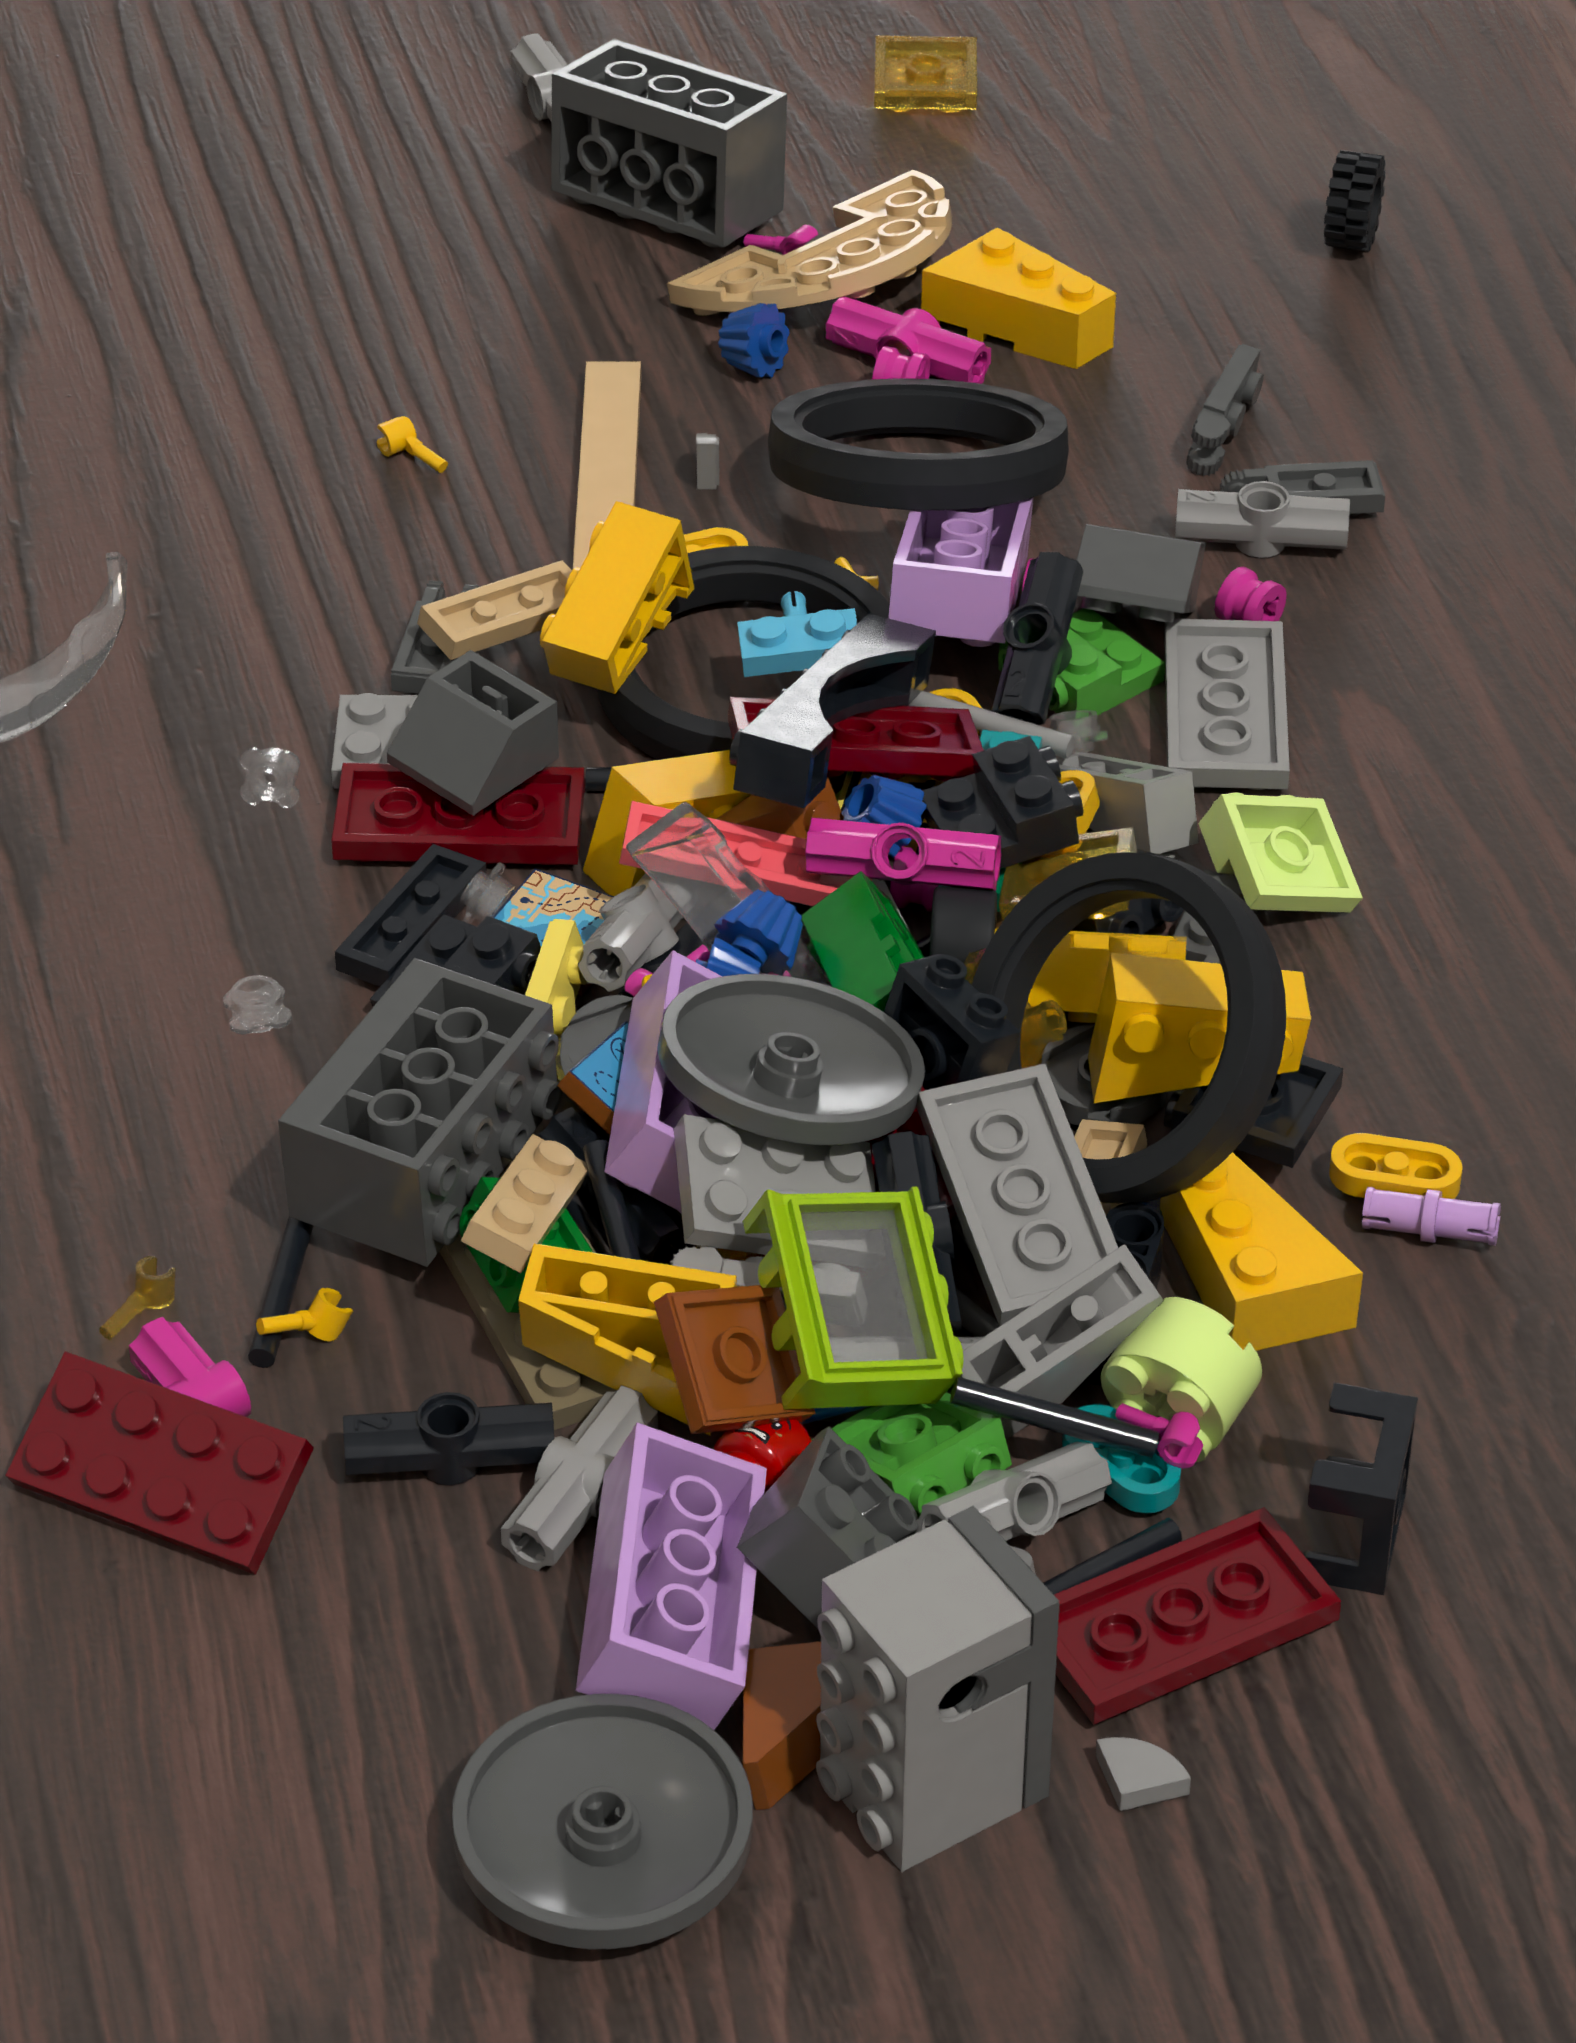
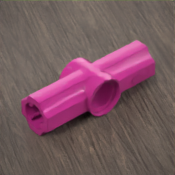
[826,296,991,384]
[805,818,1001,891]

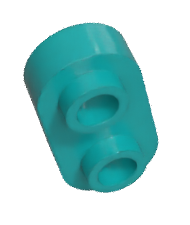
[1062,1404,1181,1513]

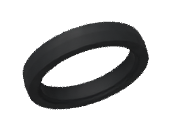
[768,378,1069,510]
[597,546,890,760]
[972,852,1286,1204]

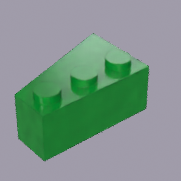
[802,871,925,1012]

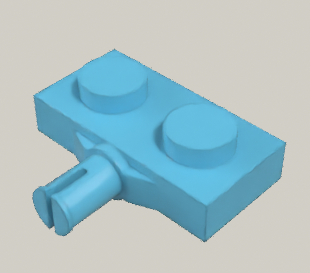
[737,591,857,677]

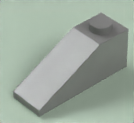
[1057,751,1199,858]
[962,1244,1163,1439]

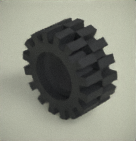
[1324,150,1386,252]

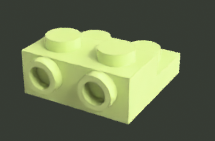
[1198,792,1363,913]

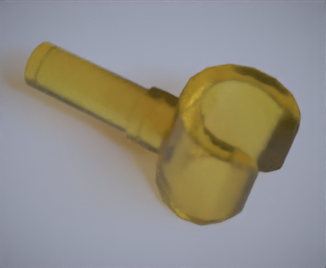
[99,1256,176,1340]

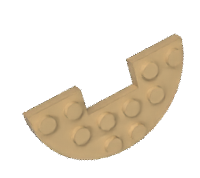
[667,170,952,315]

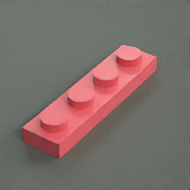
[619,801,872,906]

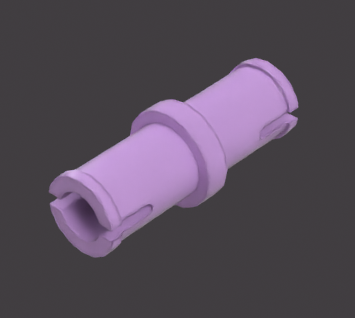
[1362,1187,1501,1246]

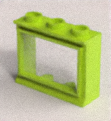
[742,1187,964,1409]

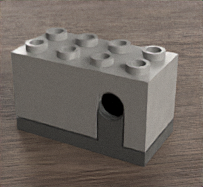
[816,1506,1060,1872]

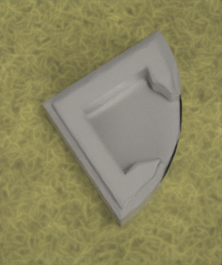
[696,433,719,490]
[1096,1737,1191,1811]

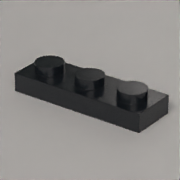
[335,844,487,987]

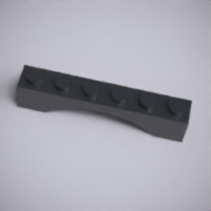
[729,613,936,809]

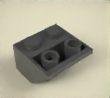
[1076,524,1206,623]
[387,650,559,815]
[737,1426,919,1630]

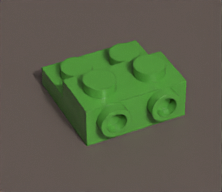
[998,608,1165,727]
[812,1392,1012,1517]

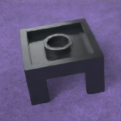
[1303,1382,1418,1595]

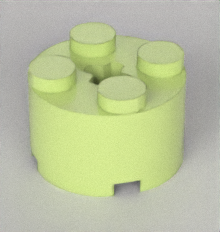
[1101,1297,1262,1462]

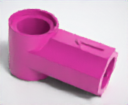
[129,1317,251,1417]

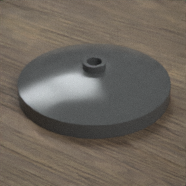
[658,974,925,1145]
[452,1694,753,1949]

